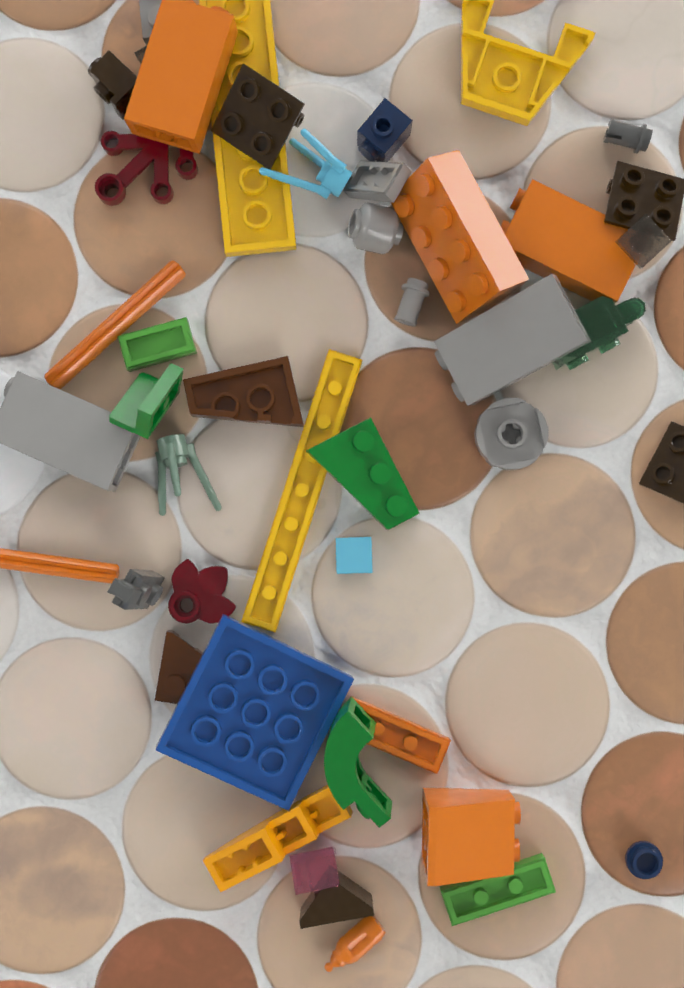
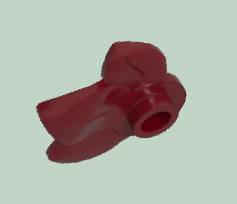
[168,559,236,624]

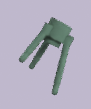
[155,434,222,516]

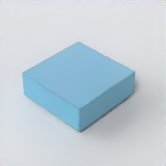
[335,537,373,574]

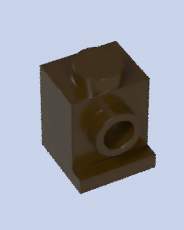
[88,50,137,120]

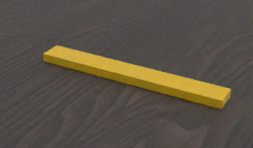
[241,349,363,632]

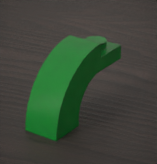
[324,697,392,828]

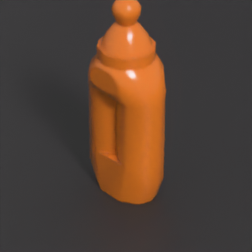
[324,916,386,972]

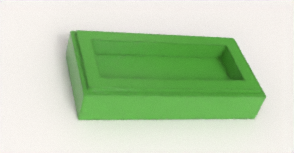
[118,317,197,372]

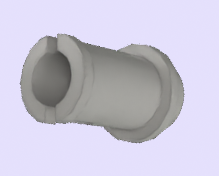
[394,278,430,327]

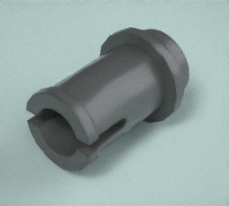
[603,119,653,154]

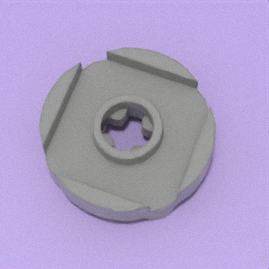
[474,398,548,470]

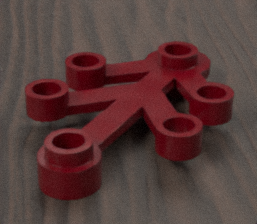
[95,131,198,206]

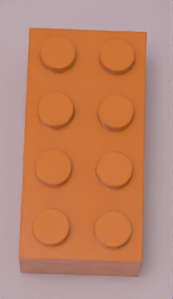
[391,150,530,324]

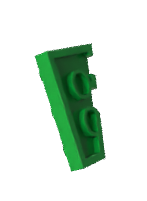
[306,417,420,530]

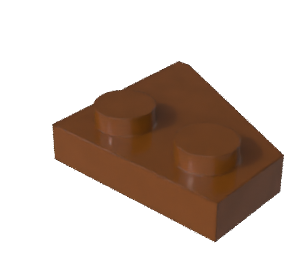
[155,630,203,704]

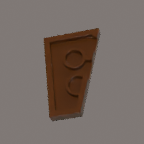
[183,356,304,427]

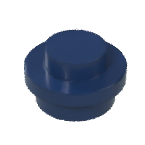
[625,841,663,879]

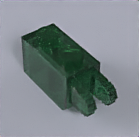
[552,296,646,371]

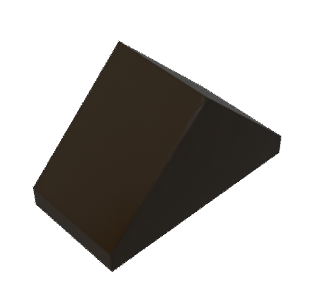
[299,865,374,929]

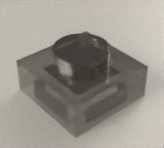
[615,214,671,269]

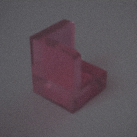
[289,847,340,895]

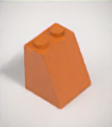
[421,788,521,886]

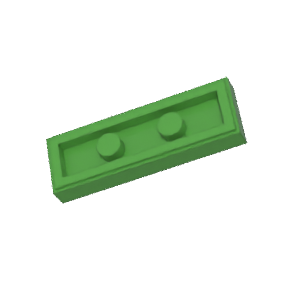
[439,853,556,926]

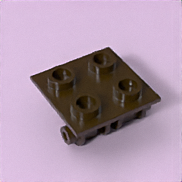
[211,63,305,170]
[604,161,684,241]
[639,421,684,504]

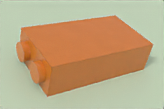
[124,0,238,154]
[501,179,650,309]

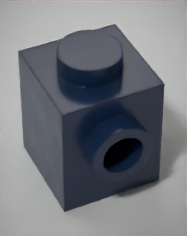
[357,98,413,162]

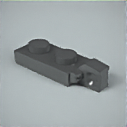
[107,569,165,610]

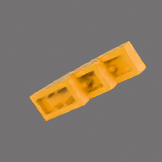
[203,784,353,893]

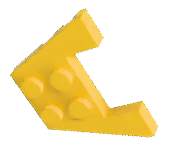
[461,0,596,126]

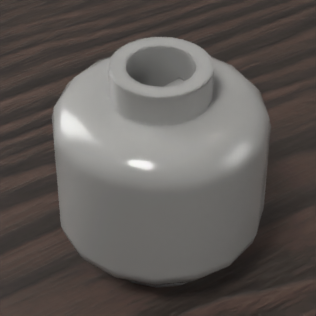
[348,203,403,254]

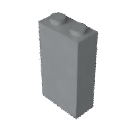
[434,274,591,406]
[0,371,141,492]

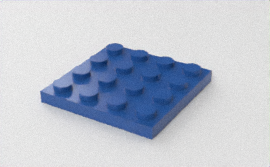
[155,614,354,811]

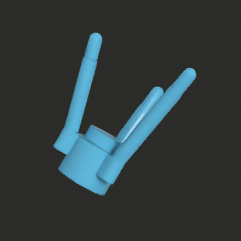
[259,128,353,200]

